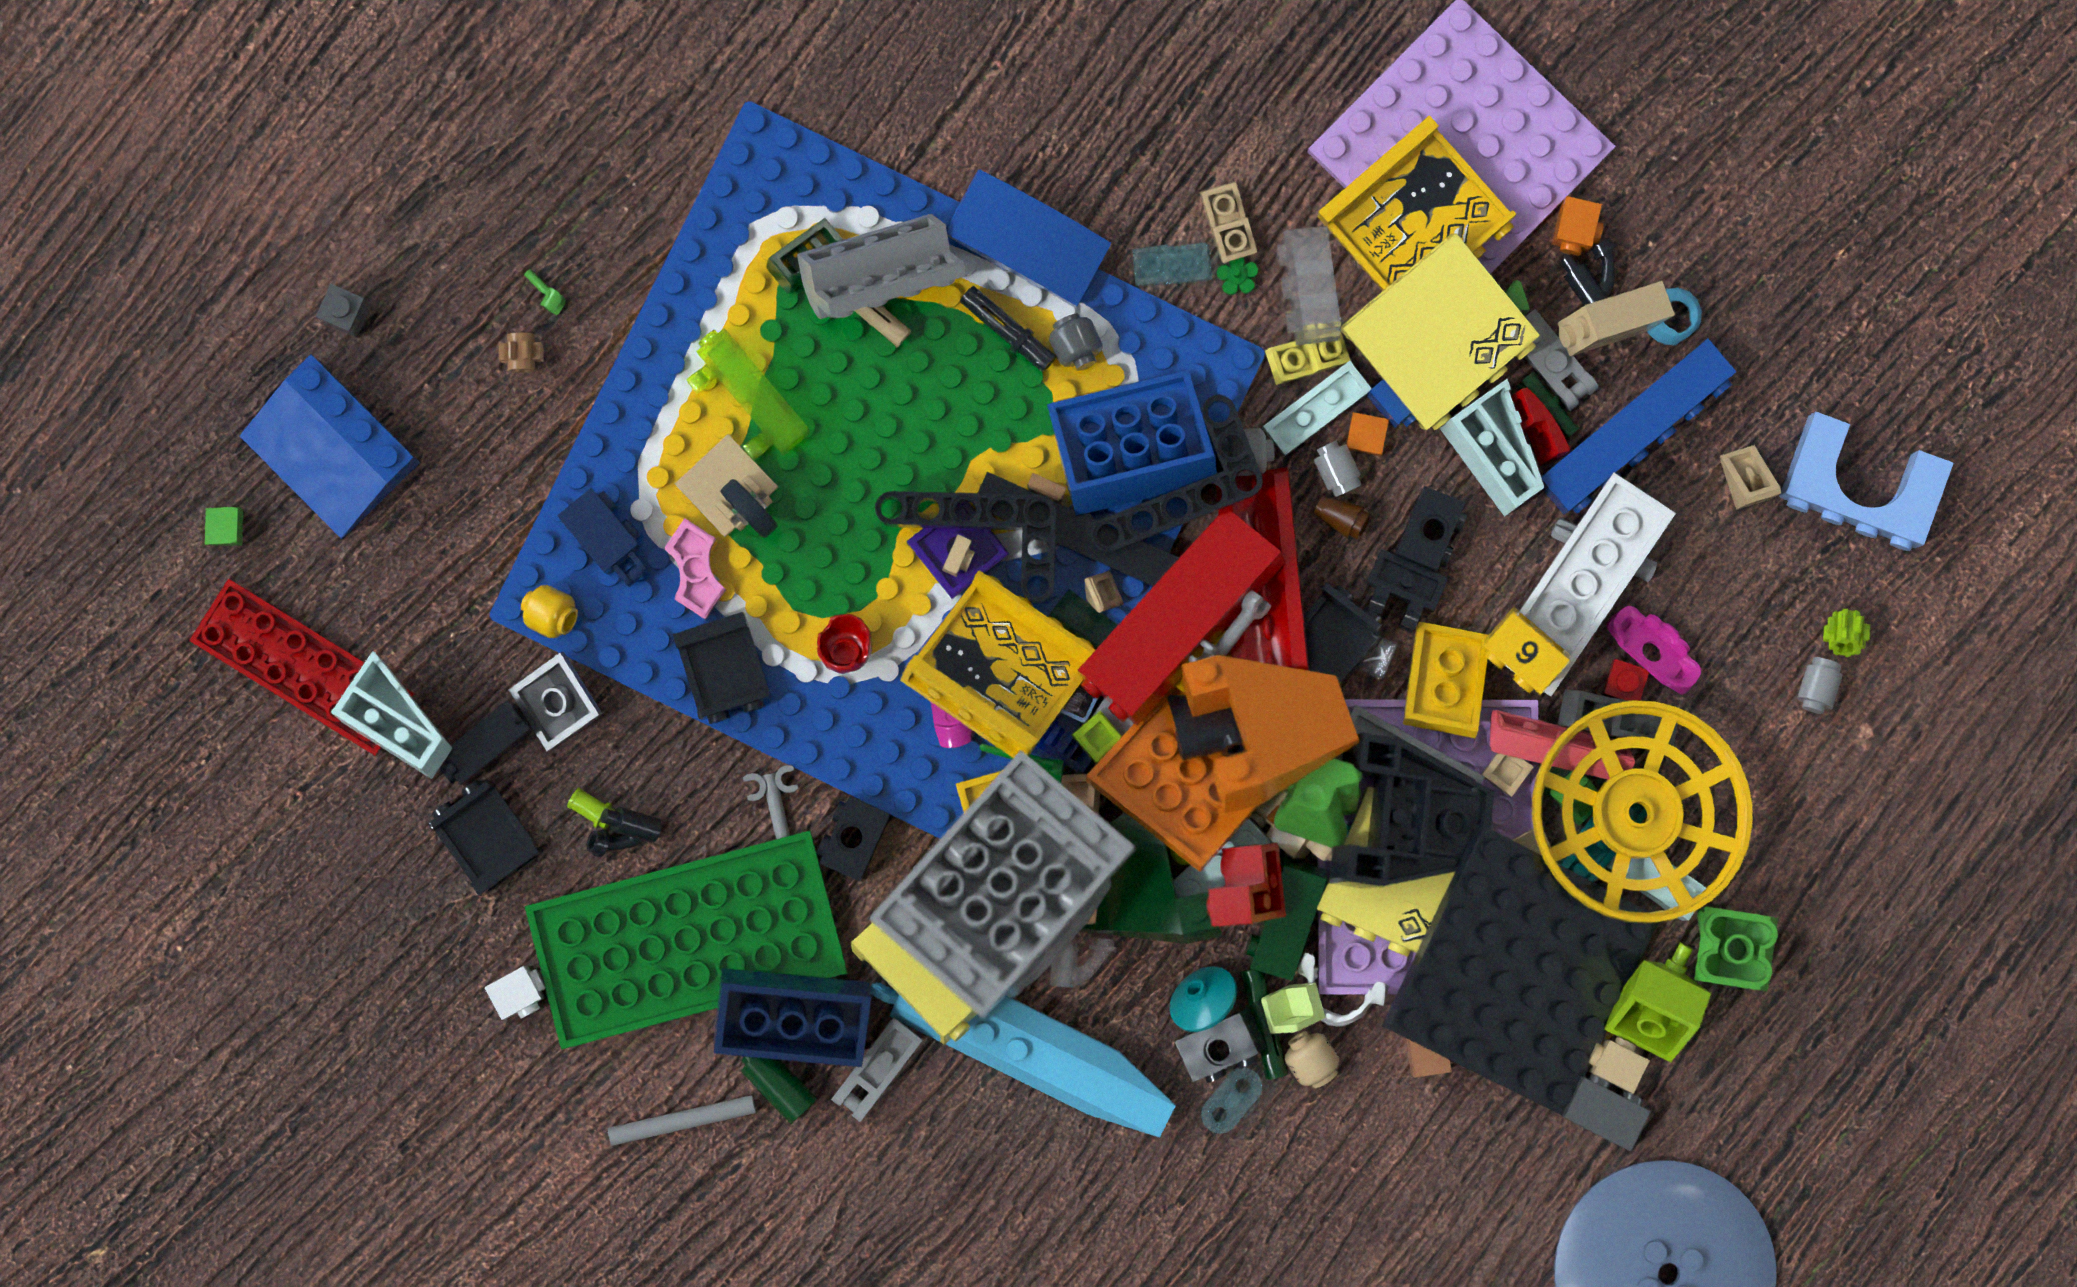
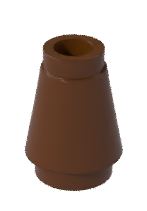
[1314,495,1371,540]

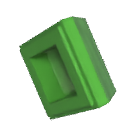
[1505,279,1530,315]

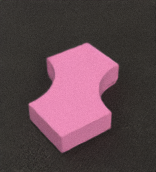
[664,518,726,620]

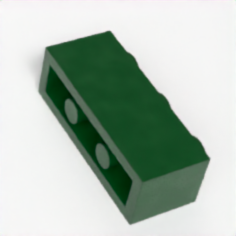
[1245,856,1327,981]

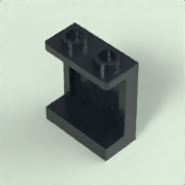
[1304,582,1385,688]
[672,612,772,724]
[428,780,543,896]

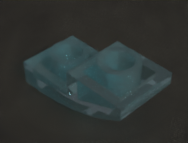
[1132,242,1212,286]

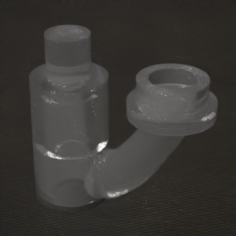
[1049,938,1117,988]

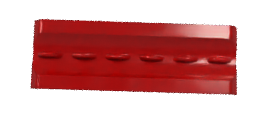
[1216,467,1309,671]
[189,579,415,756]

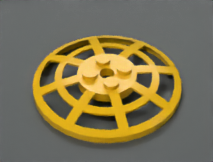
[1532,700,1752,923]

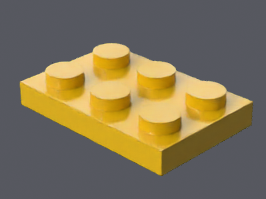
[1403,621,1488,738]

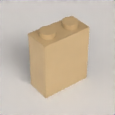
[1558,281,1675,357]

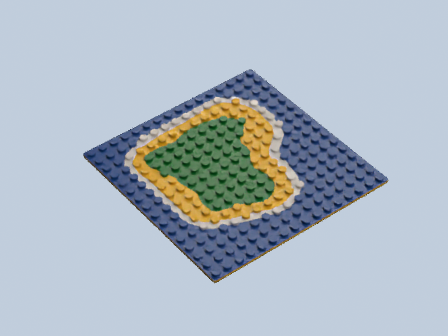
[490,101,1265,839]

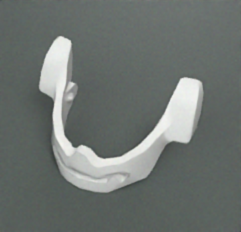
[1297,953,1388,1027]

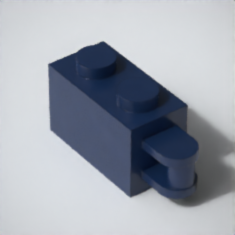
[557,488,649,588]

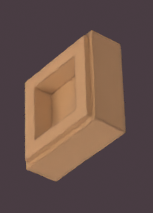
[1027,473,1066,504]

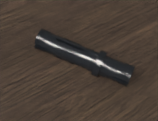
[960,285,1056,373]

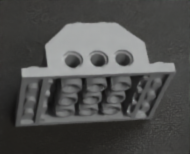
[869,751,1135,1019]

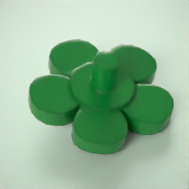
[1217,257,1259,296]

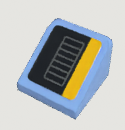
[1061,683,1097,723]

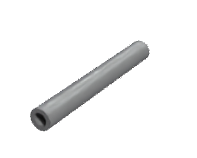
[608,1095,756,1146]

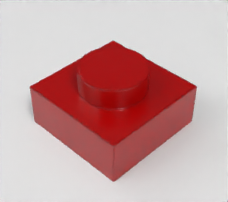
[1602,659,1649,701]

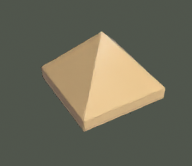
[1084,571,1123,613]

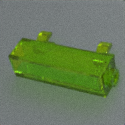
[686,328,811,461]

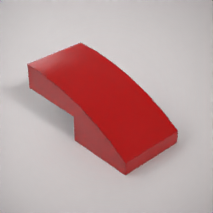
[1511,388,1571,466]

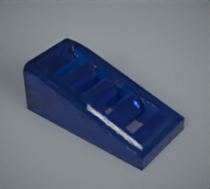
[1036,716,1092,775]

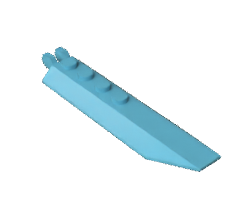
[870,982,1176,1138]

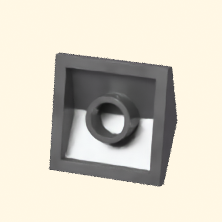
[509,651,602,751]

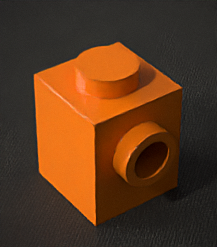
[1552,196,1604,256]

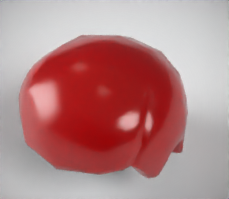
[817,613,872,674]

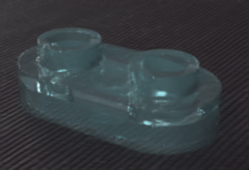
[1201,1067,1262,1134]

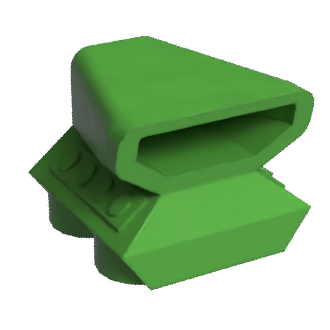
[1274,758,1363,848]
[1694,907,1778,992]

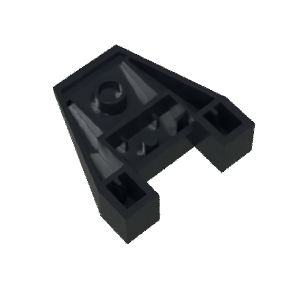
[1329,733,1494,888]

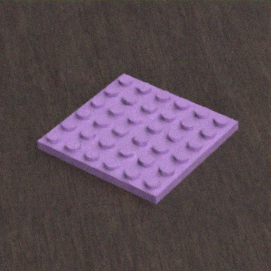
[1307,0,1616,274]

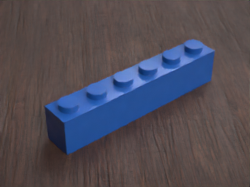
[1541,339,1736,515]

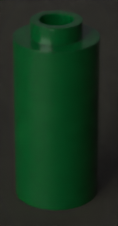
[740,1056,817,1124]

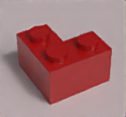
[1207,842,1286,927]

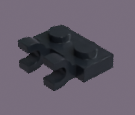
[1366,549,1448,633]

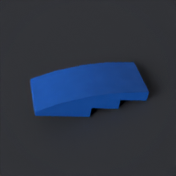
[946,170,1111,307]

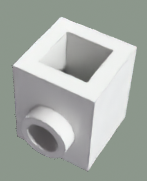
[484,966,545,1020]

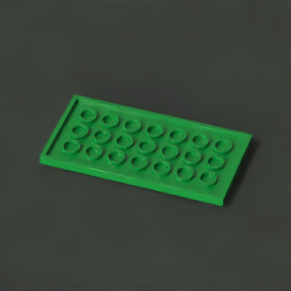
[524,831,848,1050]

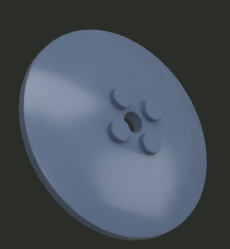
[1554,1160,1776,1287]

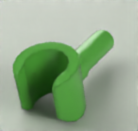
[524,269,566,315]

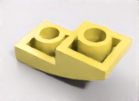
[1265,327,1350,385]

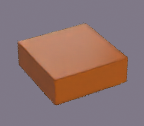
[1346,412,1389,456]

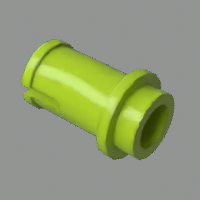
[567,787,615,829]

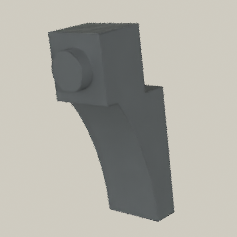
[1558,689,1678,746]

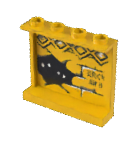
[1317,115,1516,291]
[900,570,1095,758]

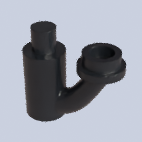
[1560,237,1618,306]
[587,807,662,857]

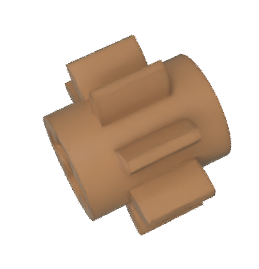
[498,333,544,373]

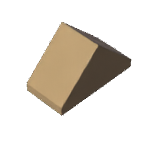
[1720,445,1781,510]

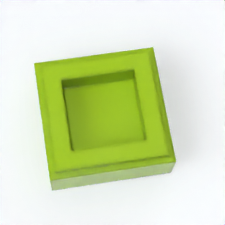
[1071,711,1122,763]

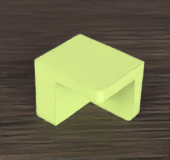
[1261,983,1325,1034]

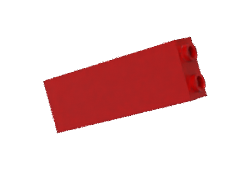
[1078,507,1285,726]

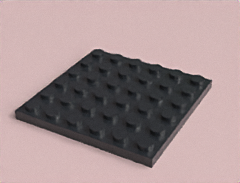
[1382,824,1658,1115]

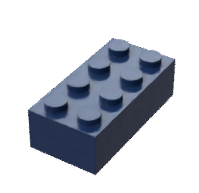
[714,968,871,1067]

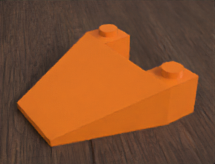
[1182,655,1359,814]

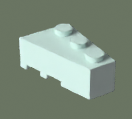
[1440,379,1544,517]
[331,651,452,779]

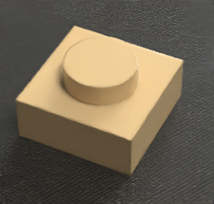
[943,535,975,577]
[1481,753,1533,797]

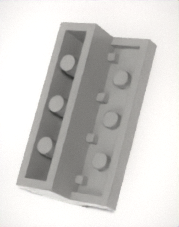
[797,214,966,319]

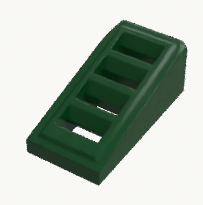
[766,218,843,294]

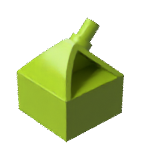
[1604,942,1711,1062]

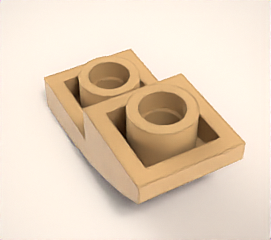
[1200,181,1258,263]

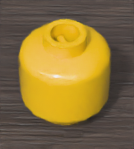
[521,585,578,638]

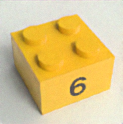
[1484,606,1570,695]

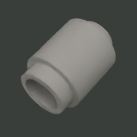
[1313,440,1362,497]
[1797,657,1843,714]

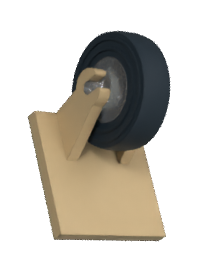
[675,434,779,538]

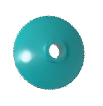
[1170,966,1237,1032]

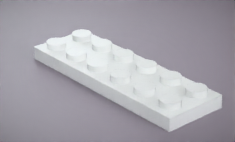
[1505,472,1676,696]

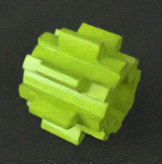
[1823,609,1870,657]

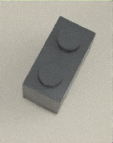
[1560,1073,1651,1151]

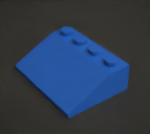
[240,354,420,539]
[1047,369,1217,516]

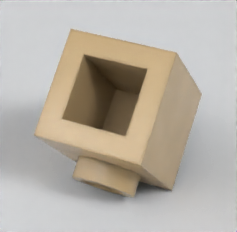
[1588,1037,1650,1094]

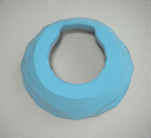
[1647,288,1702,345]

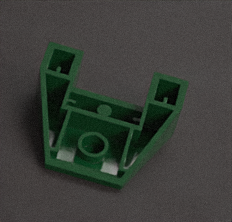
[1080,813,1222,944]

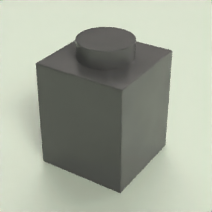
[316,284,372,338]

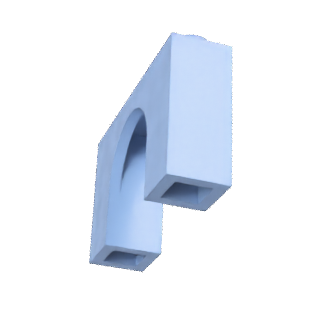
[1779,412,1954,551]

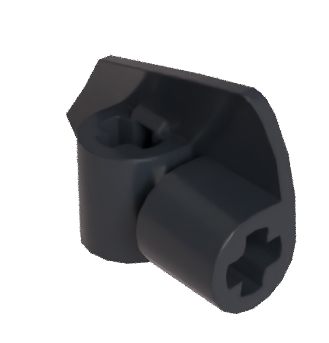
[1167,695,1246,761]

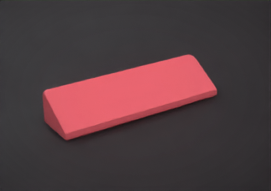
[1490,710,1635,780]

